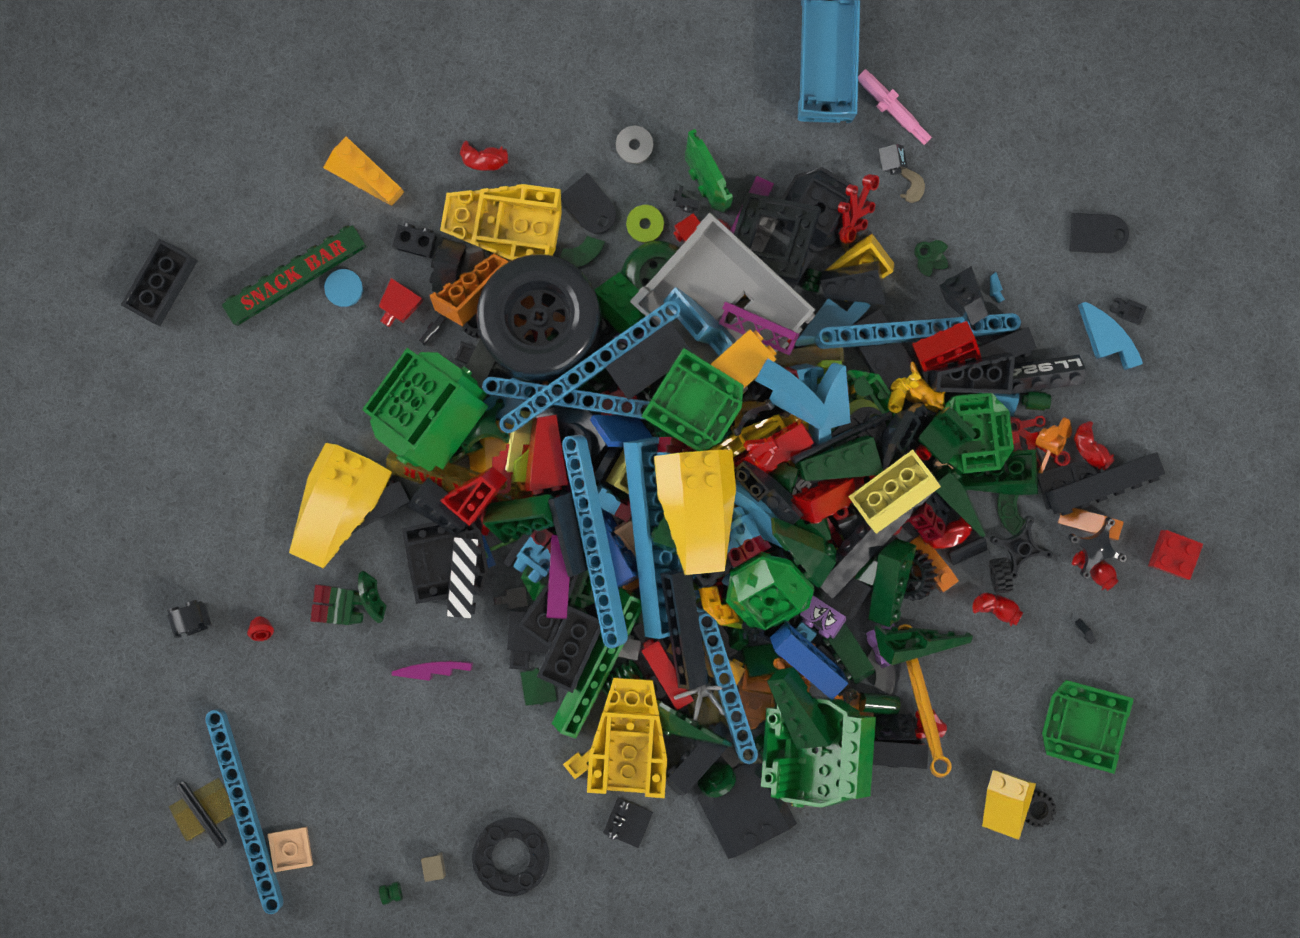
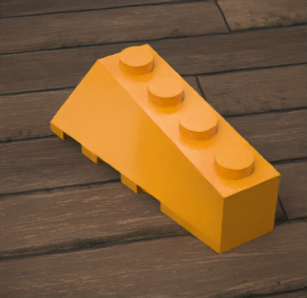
[323,137,404,206]

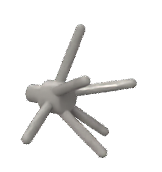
[674,683,725,721]

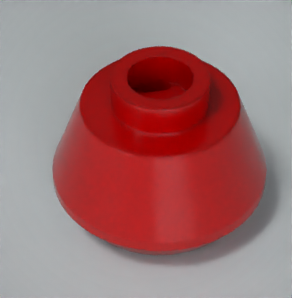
[247,616,274,641]

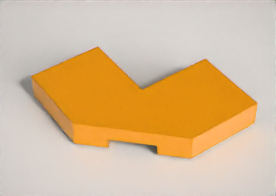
[698,586,739,625]

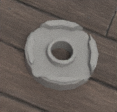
[616,125,653,164]

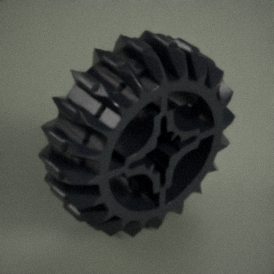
[904,550,939,601]

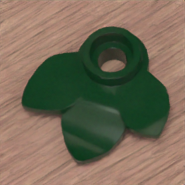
[914,240,948,277]

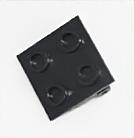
[873,714,917,741]
[603,797,653,848]

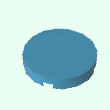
[324,269,363,307]

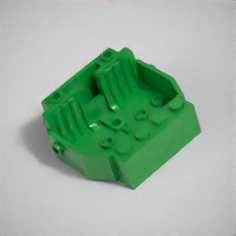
[362,348,489,471]
[761,692,876,808]

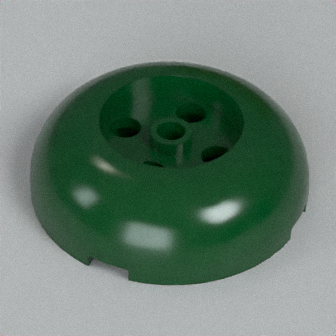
[621,241,680,290]

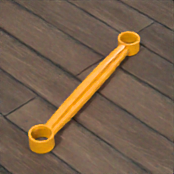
[898,624,952,778]

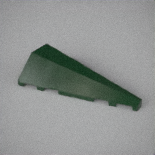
[874,625,973,665]

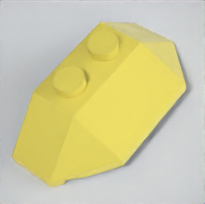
[505,411,536,487]

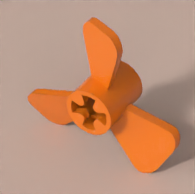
[1036,417,1072,474]

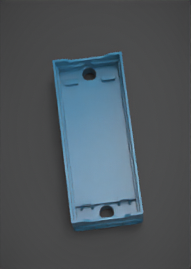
[798,0,860,123]

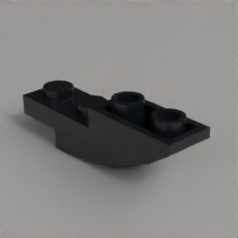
[734,460,804,525]

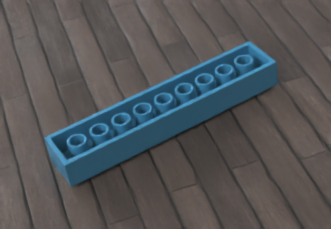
[623,437,682,639]

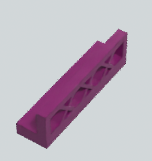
[718,302,799,355]

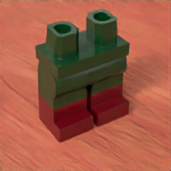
[310,584,364,625]

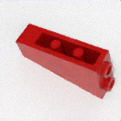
[525,415,568,495]
[641,638,694,710]

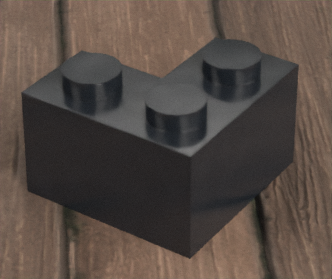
[430,239,466,293]

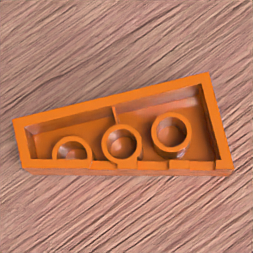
[429,253,509,326]

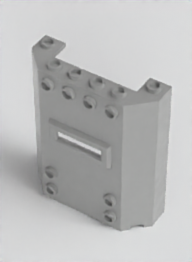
[630,213,816,394]

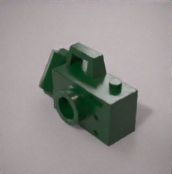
[727,627,749,651]

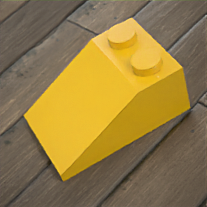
[825,234,894,301]
[982,770,1036,840]

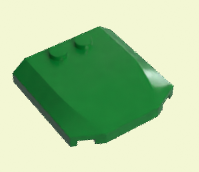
[685,129,733,213]
[641,348,744,451]
[1042,680,1134,774]

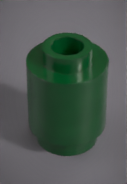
[1022,391,1051,411]

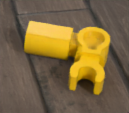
[888,372,921,413]

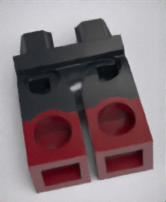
[908,491,950,542]

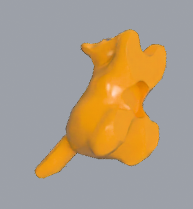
[905,362,946,413]

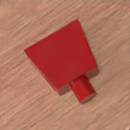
[379,278,424,327]

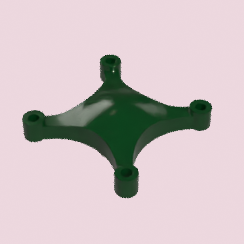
[461,399,510,452]

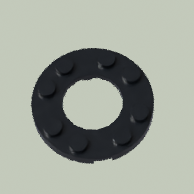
[472,817,550,897]

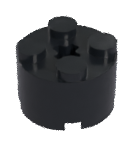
[167,600,212,638]

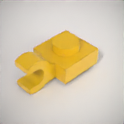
[563,749,591,779]

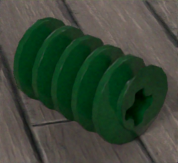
[602,659,642,696]

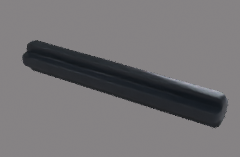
[176,782,227,848]

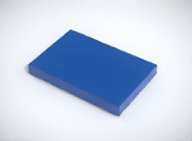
[590,415,652,447]

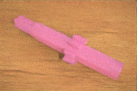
[858,69,932,145]

